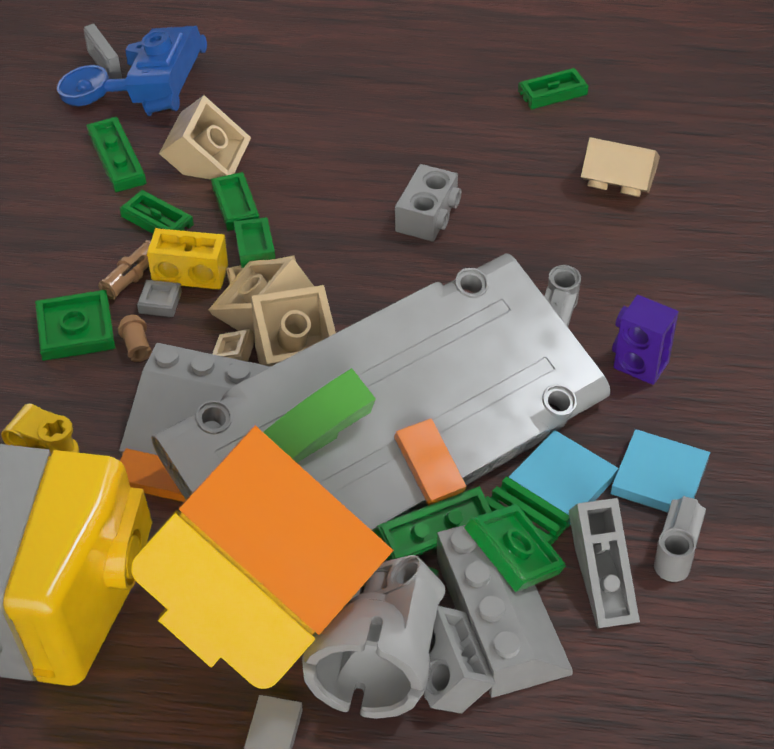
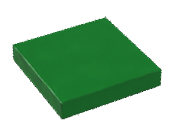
[35,290,115,361]
[464,504,567,592]

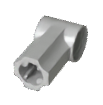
[544,265,581,327]
[654,496,706,582]

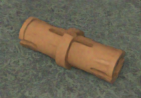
[98,240,151,299]

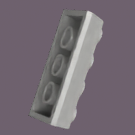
[437,525,573,698]

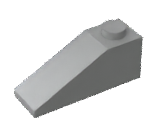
[568,498,640,629]

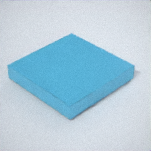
[611,429,710,512]
[509,430,619,525]

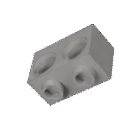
[395,164,462,242]
[424,606,495,714]

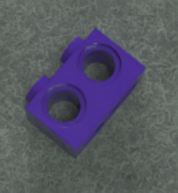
[612,294,679,385]

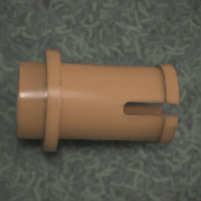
[118,315,152,362]

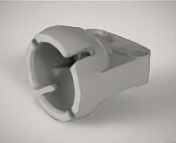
[302,555,445,719]

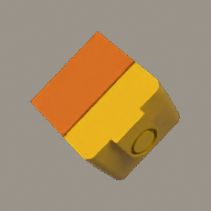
[131,425,394,689]

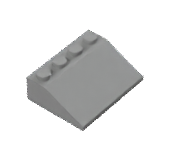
[119,343,271,456]

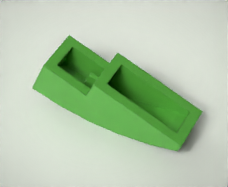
[263,368,376,463]

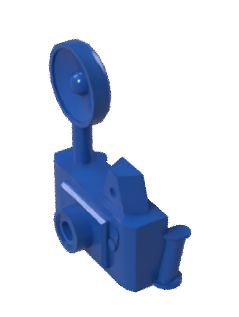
[57,26,207,116]

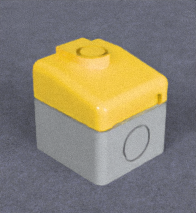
[0,444,152,686]

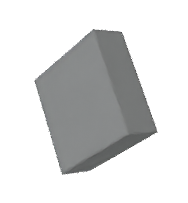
[137,280,182,317]

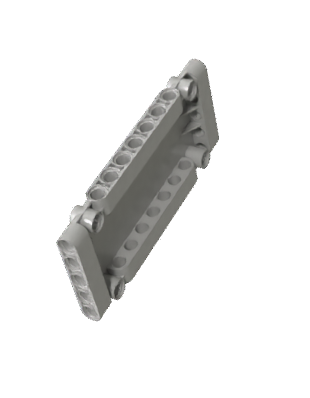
[151,254,610,532]

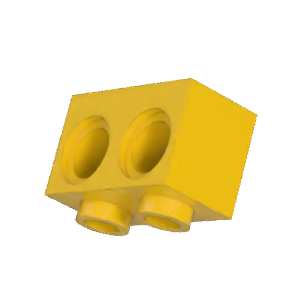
[147,228,228,290]

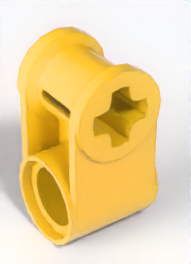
[1,404,79,455]

